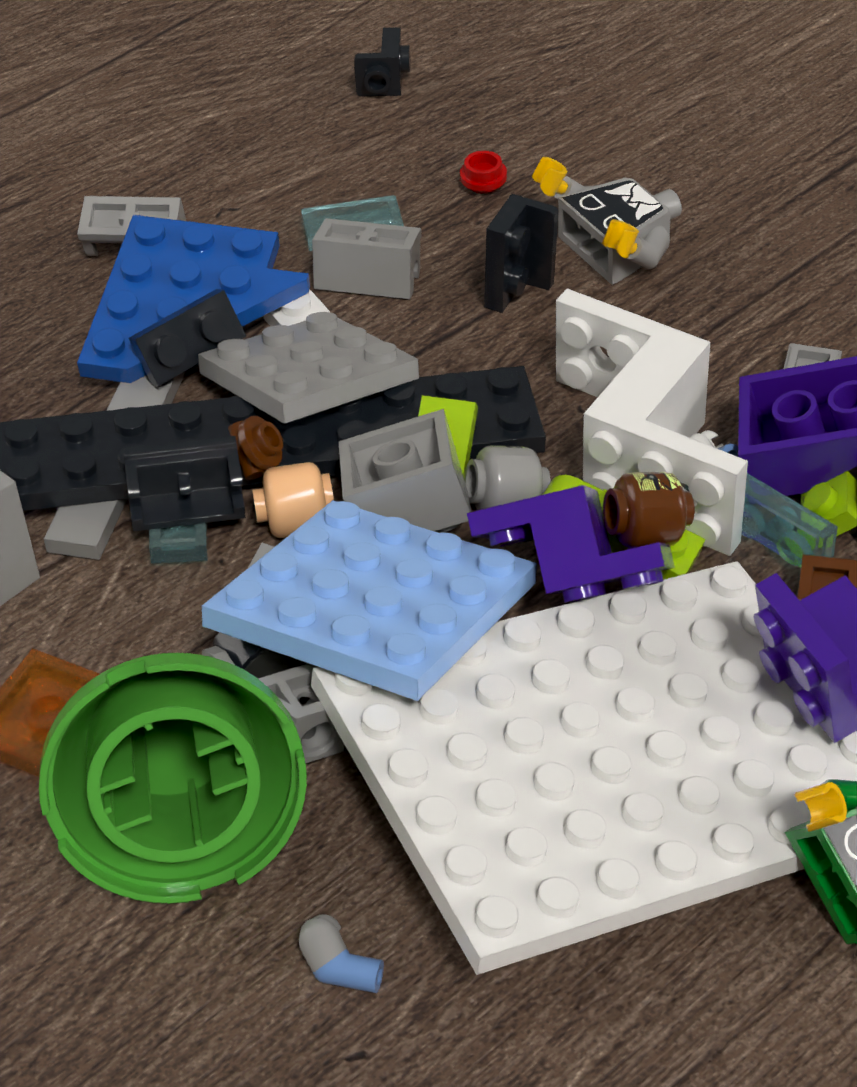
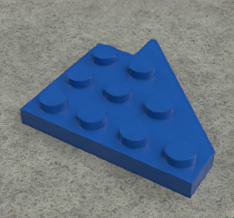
[77,215,310,383]

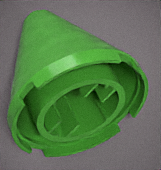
[39,653,307,903]

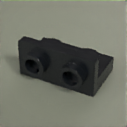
[484,194,558,313]

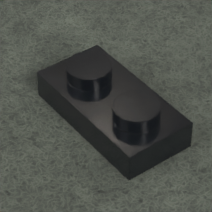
[129,289,246,386]

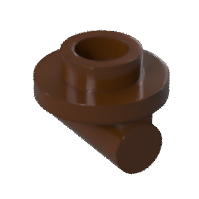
[228,416,283,480]

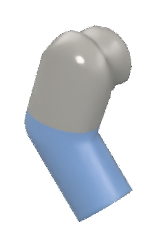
[299,914,384,994]

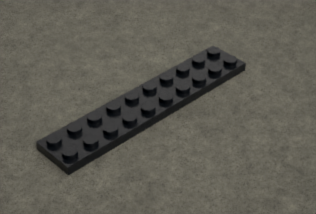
[0,366,546,511]

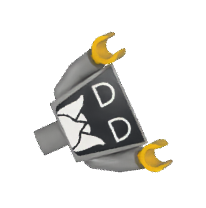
[532,157,682,285]

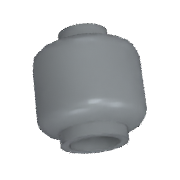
[464,445,551,511]

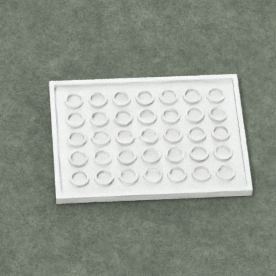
[311,561,857,975]

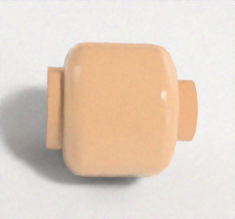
[252,462,334,538]

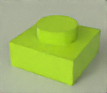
[800,471,857,548]

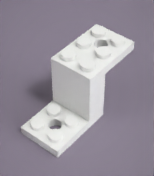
[556,289,748,556]

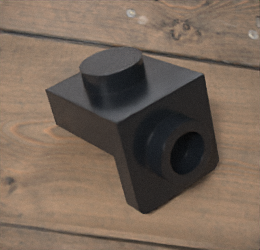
[354,27,411,97]

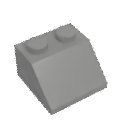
[338,409,471,532]

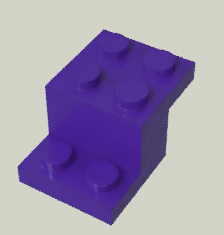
[467,485,675,602]
[753,573,857,743]

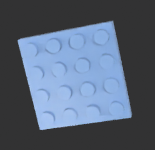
[202,500,537,701]

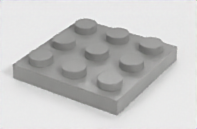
[198,312,419,424]

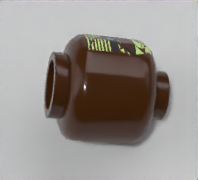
[603,472,695,549]

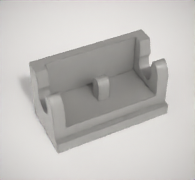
[77,196,186,256]
[312,218,421,299]

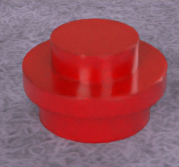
[460,151,507,194]

